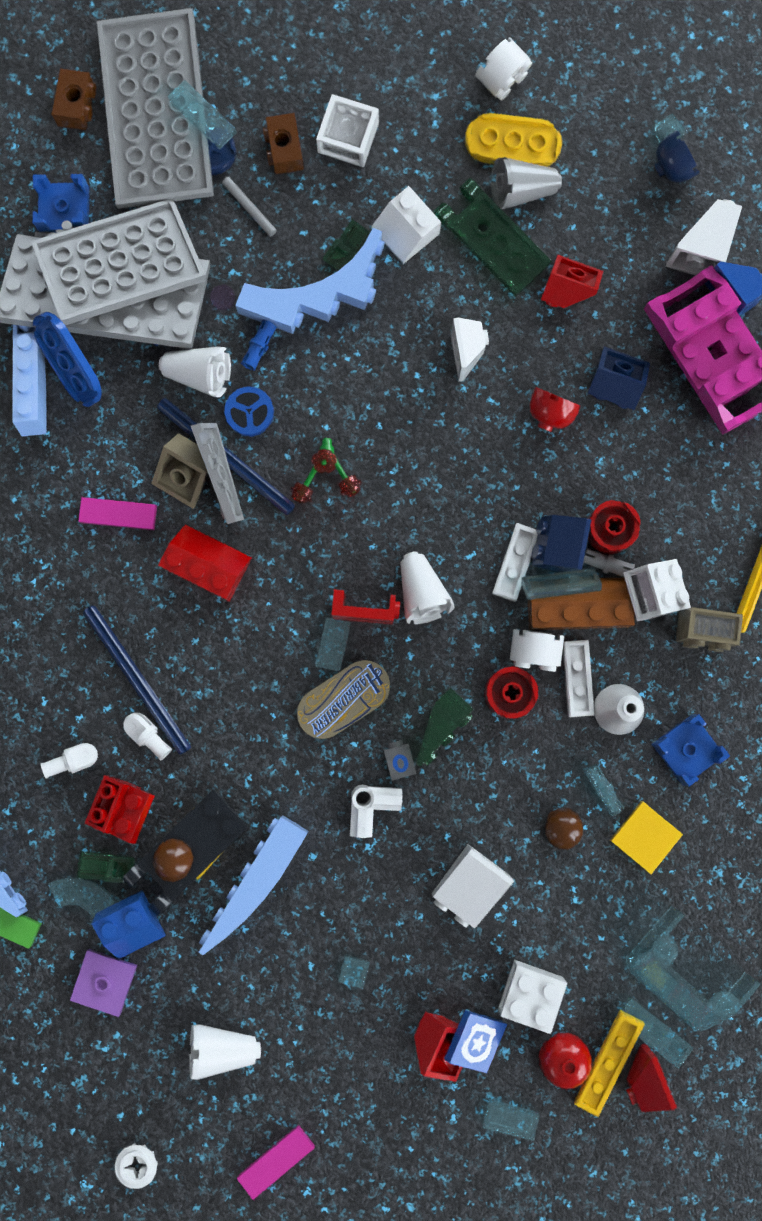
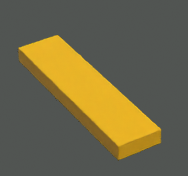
[574,1010,645,1117]

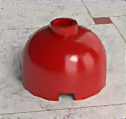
[530,387,581,432]
[539,1033,592,1089]

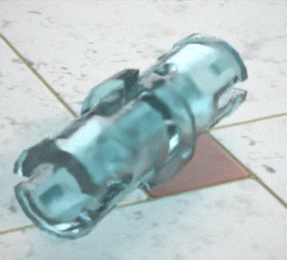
[584,764,625,816]

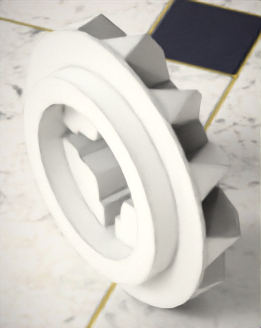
[115,1143,158,1189]

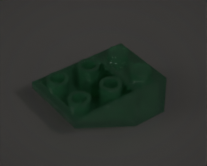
[415,688,473,767]

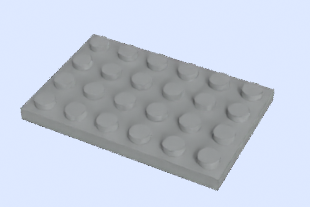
[31,199,206,326]

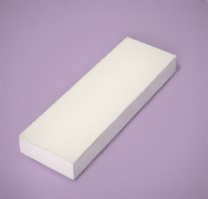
[492,523,538,602]
[563,640,595,717]

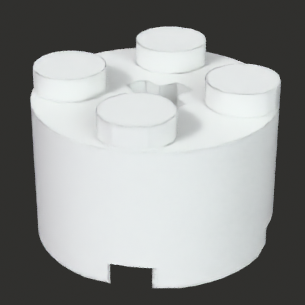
[475,37,532,101]
[510,629,564,671]

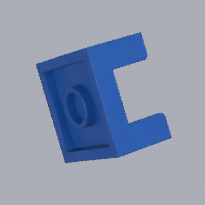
[33,174,89,233]
[652,714,730,787]

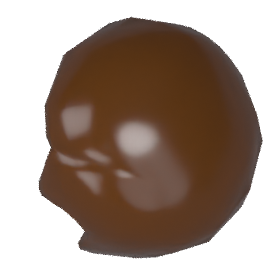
[544,808,583,850]
[153,839,193,882]

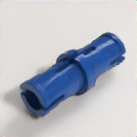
[241,320,277,371]

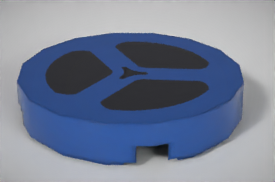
[224,386,274,437]

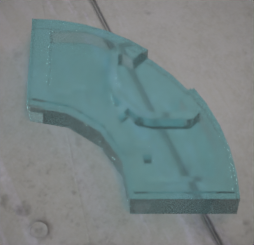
[48,877,116,918]

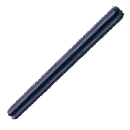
[157,398,295,515]
[83,605,191,754]

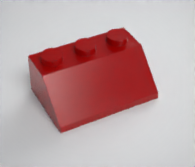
[158,524,252,602]

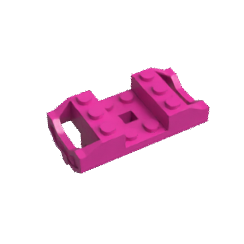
[644,265,762,435]

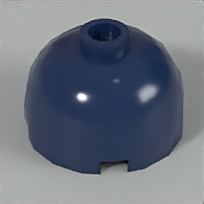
[654,130,700,183]

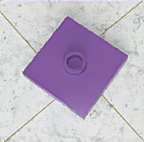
[70,949,137,1017]

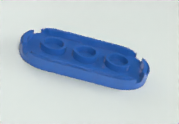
[33,312,102,407]

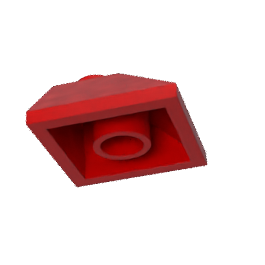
[541,255,604,308]
[414,1012,463,1082]
[626,1043,677,1112]

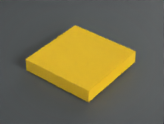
[610,801,683,874]

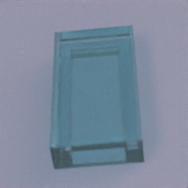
[315,617,351,672]
[482,1099,540,1141]

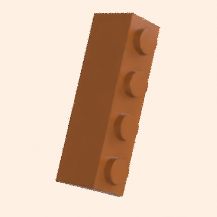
[527,577,635,630]

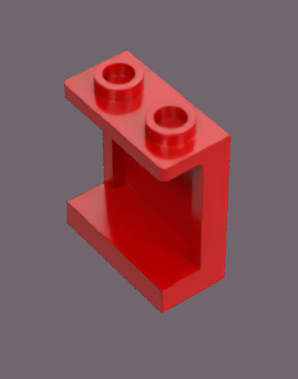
[332,589,400,625]

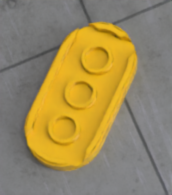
[465,113,562,167]

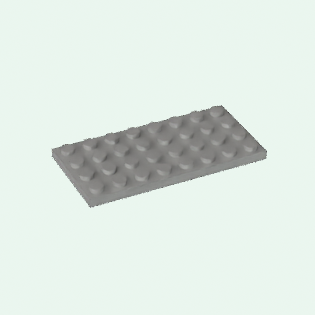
[97,8,214,209]
[0,234,210,349]

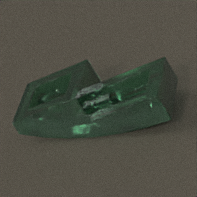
[323,219,370,271]
[76,851,135,883]

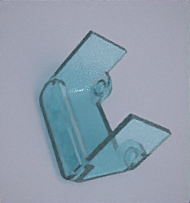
[626,906,761,1031]

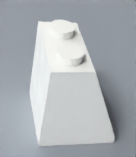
[666,199,742,275]
[432,844,514,928]

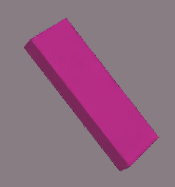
[78,497,157,530]
[237,1125,315,1200]

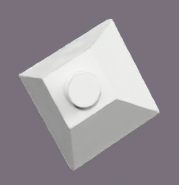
[451,318,489,382]

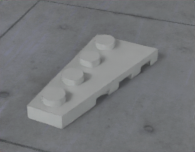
[191,423,244,524]

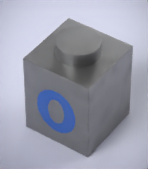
[384,740,416,780]

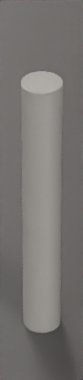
[222,177,277,237]

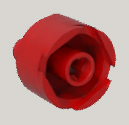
[588,500,641,555]
[484,667,538,719]

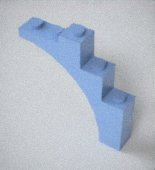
[235,228,385,334]

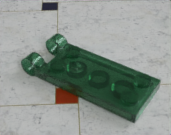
[433,178,552,297]

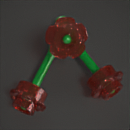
[290,438,362,504]

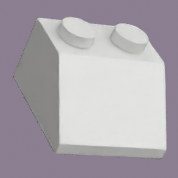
[371,186,441,264]

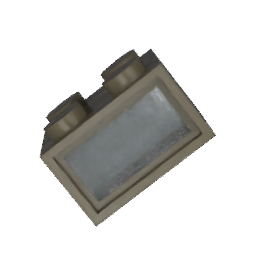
[675,607,743,652]

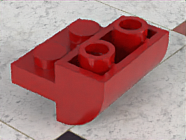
[85,775,155,844]

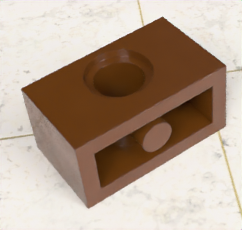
[52,68,97,130]
[263,113,304,174]

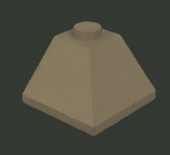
[151,433,208,509]

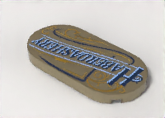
[297,660,390,739]

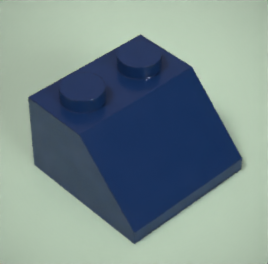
[588,346,650,410]
[532,515,591,572]

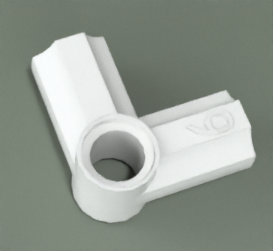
[350,785,402,838]

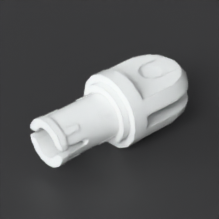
[123,713,172,761]
[40,743,98,778]

